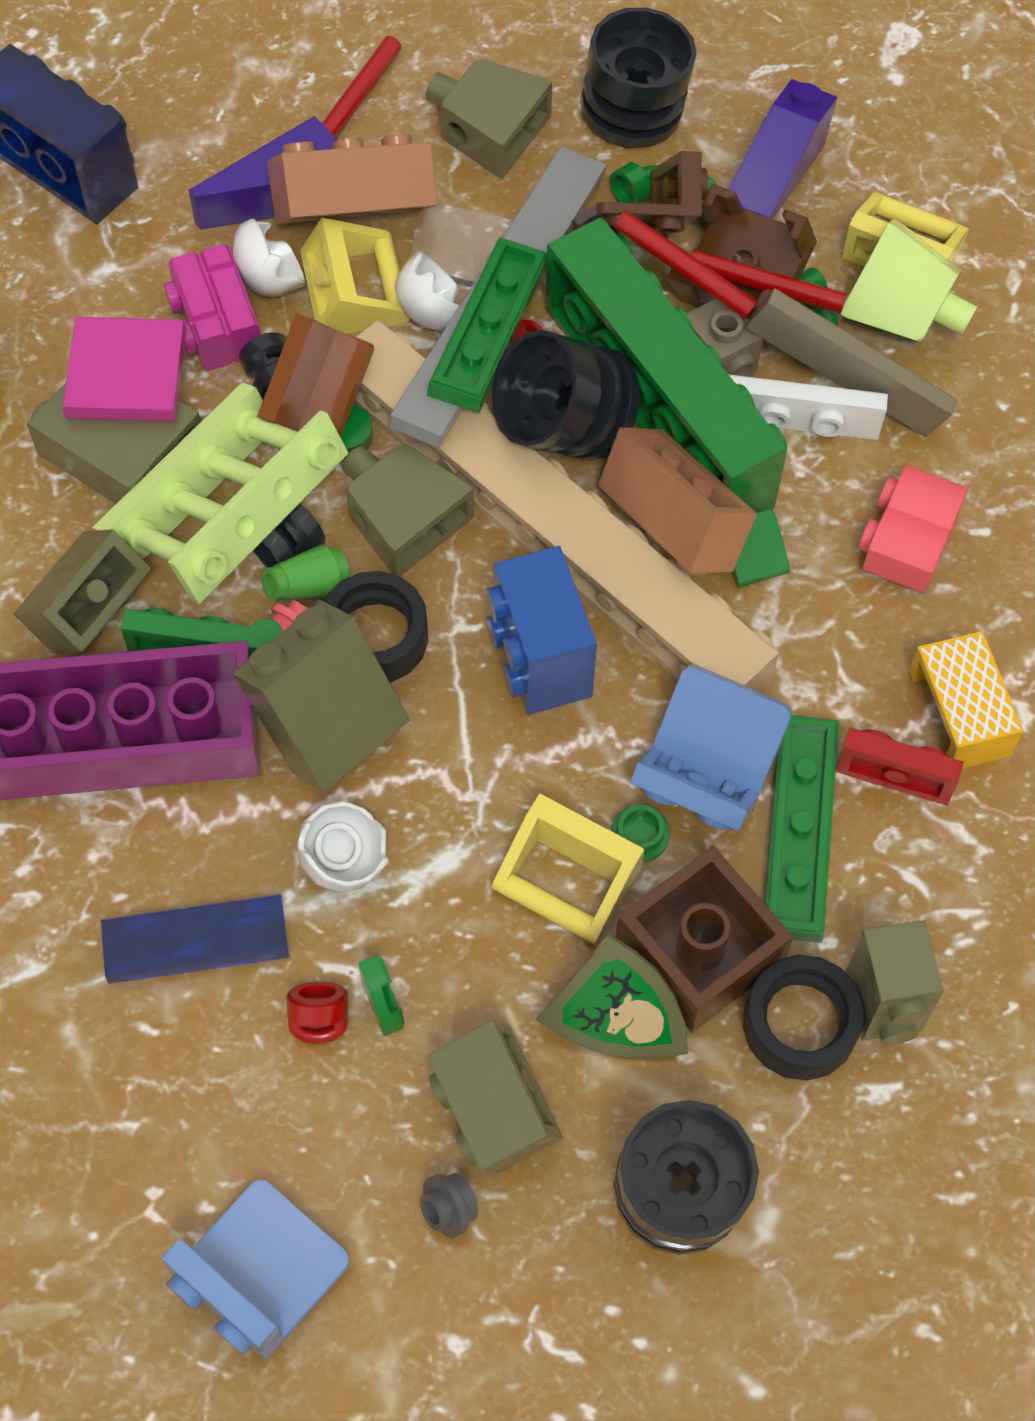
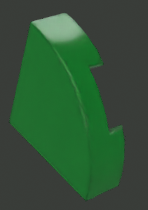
[358,955,405,1037]

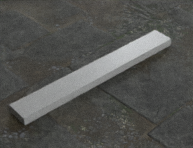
[389,146,607,448]

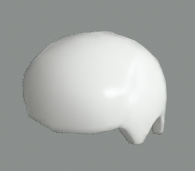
[233,219,305,298]
[395,251,459,332]
[297,801,388,892]

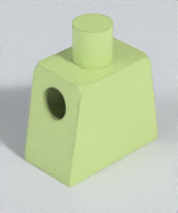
[841,219,977,341]

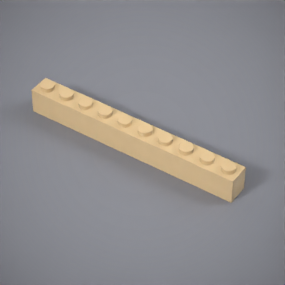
[354,320,779,692]

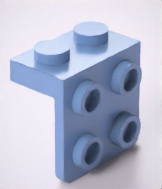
[630,665,792,831]
[161,1180,349,1361]

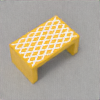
[909,631,1024,768]

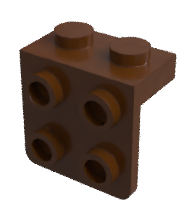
[574,151,708,239]

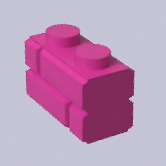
[163,244,261,371]

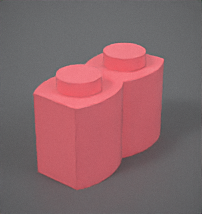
[858,464,968,594]

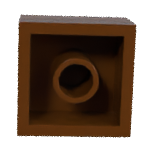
[615,846,793,1033]

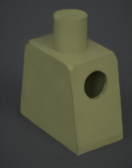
[426,59,552,179]
[342,445,474,577]

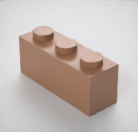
[267,135,438,224]
[598,428,757,576]

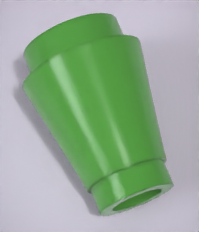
[262,545,350,601]

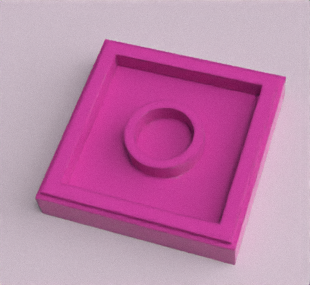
[63,317,186,421]

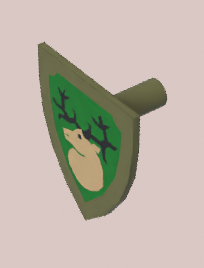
[536,934,688,1059]

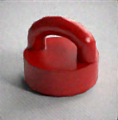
[286,981,349,1044]

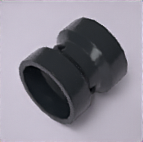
[239,332,287,399]
[253,503,325,568]

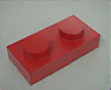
[836,727,964,806]

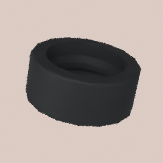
[324,571,429,683]
[743,955,864,1081]

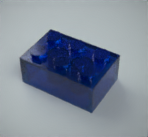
[0,44,139,225]

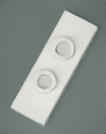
[729,375,888,440]

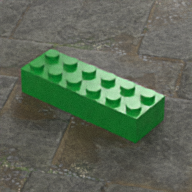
[545,217,788,512]

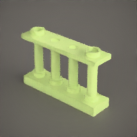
[92,382,349,604]

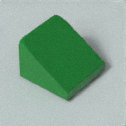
[731,508,790,588]

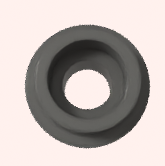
[420,1173,478,1238]

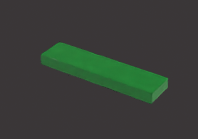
[427,237,547,413]
[764,715,839,943]

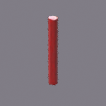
[322,36,401,138]
[614,210,758,320]
[692,249,847,314]

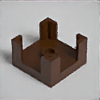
[667,184,817,316]

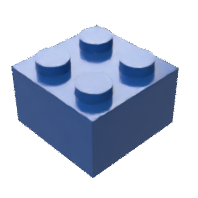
[486,546,597,715]

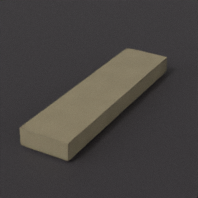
[745,288,958,437]

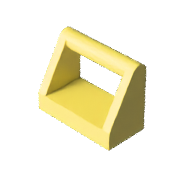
[842,191,969,267]
[300,217,410,334]
[491,793,644,945]

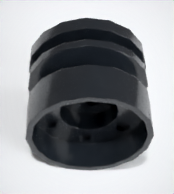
[580,7,697,147]
[492,329,640,461]
[613,1100,759,1255]

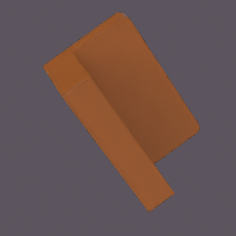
[257,313,374,438]

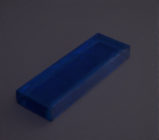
[101,895,290,984]

